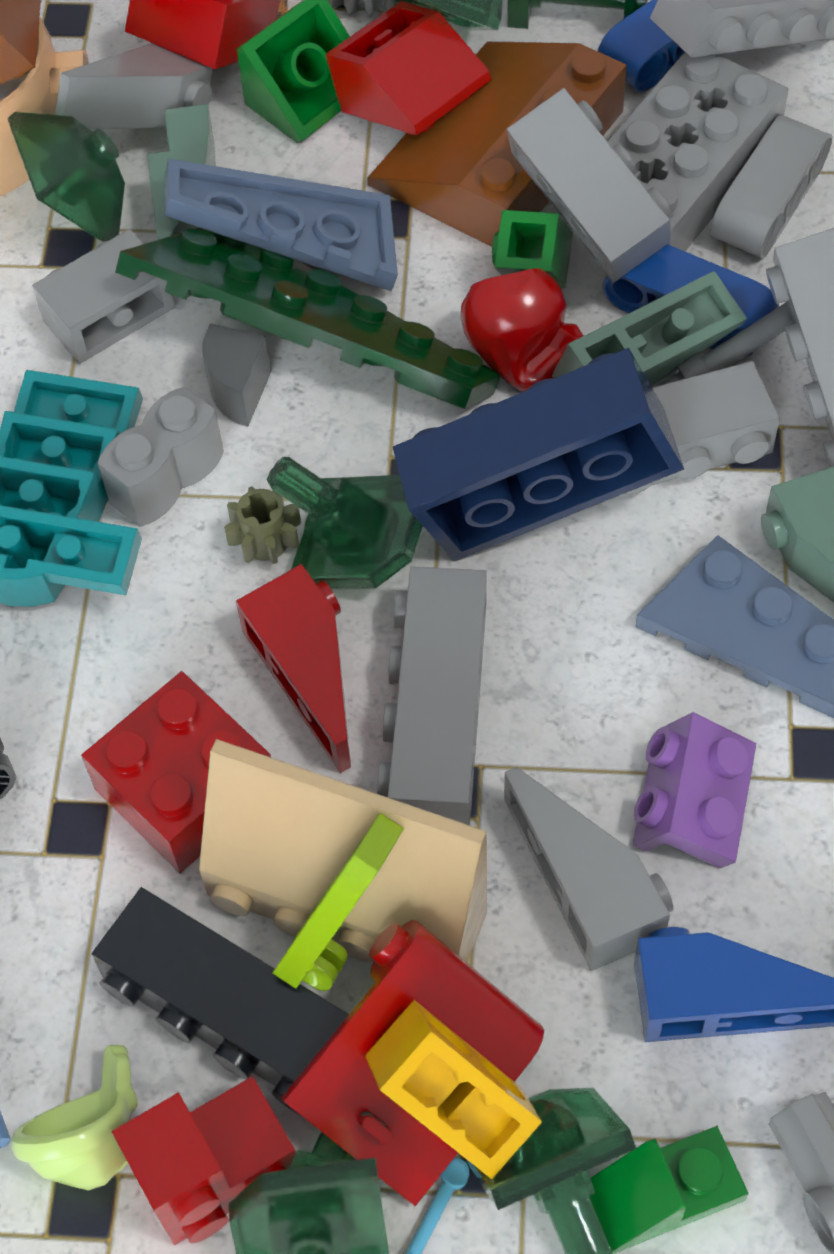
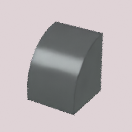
[202,324,271,427]

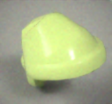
[11,1045,138,1191]

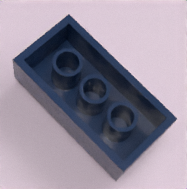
[393,348,684,561]

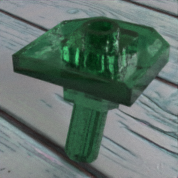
[266,457,423,589]
[466,1088,636,1254]
[229,1132,390,1254]

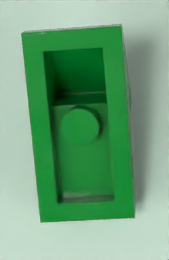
[582,1126,749,1254]

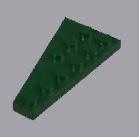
[115,227,500,409]

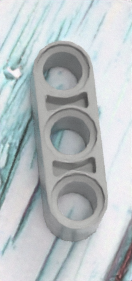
[710,114,833,259]

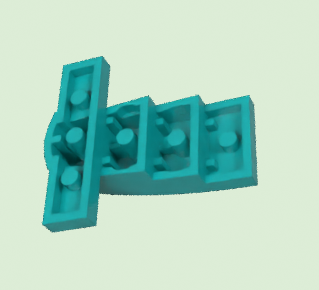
[0,370,143,607]

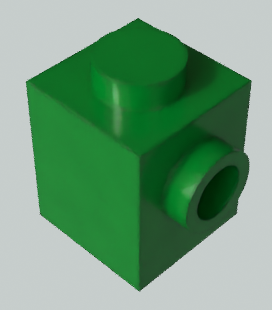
[492,210,573,289]

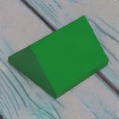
[237,0,350,143]

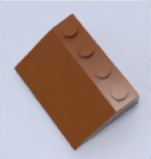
[367,41,627,247]

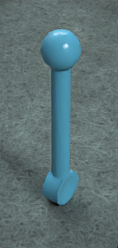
[405,1157,469,1254]

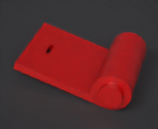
[282,920,544,1207]

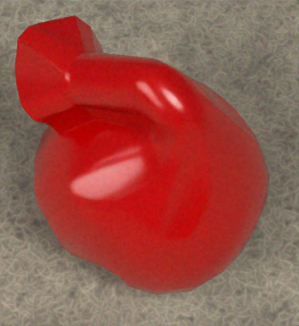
[460,268,585,391]

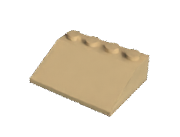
[199,739,487,963]

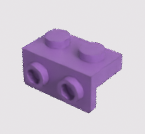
[633,712,757,868]

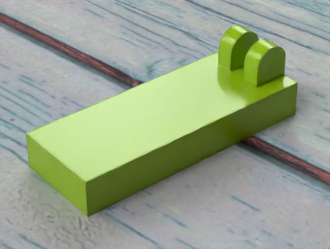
[273,813,404,991]

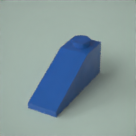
[634,927,834,1042]

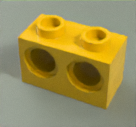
[365,1000,542,1179]

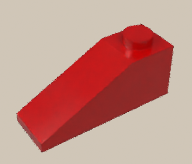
[236,564,351,774]

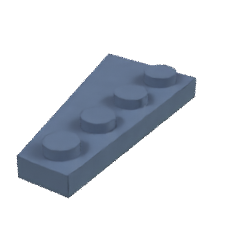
[164,158,398,291]
[636,535,834,718]

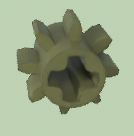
[224,486,301,564]

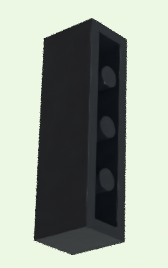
[91,887,349,1115]

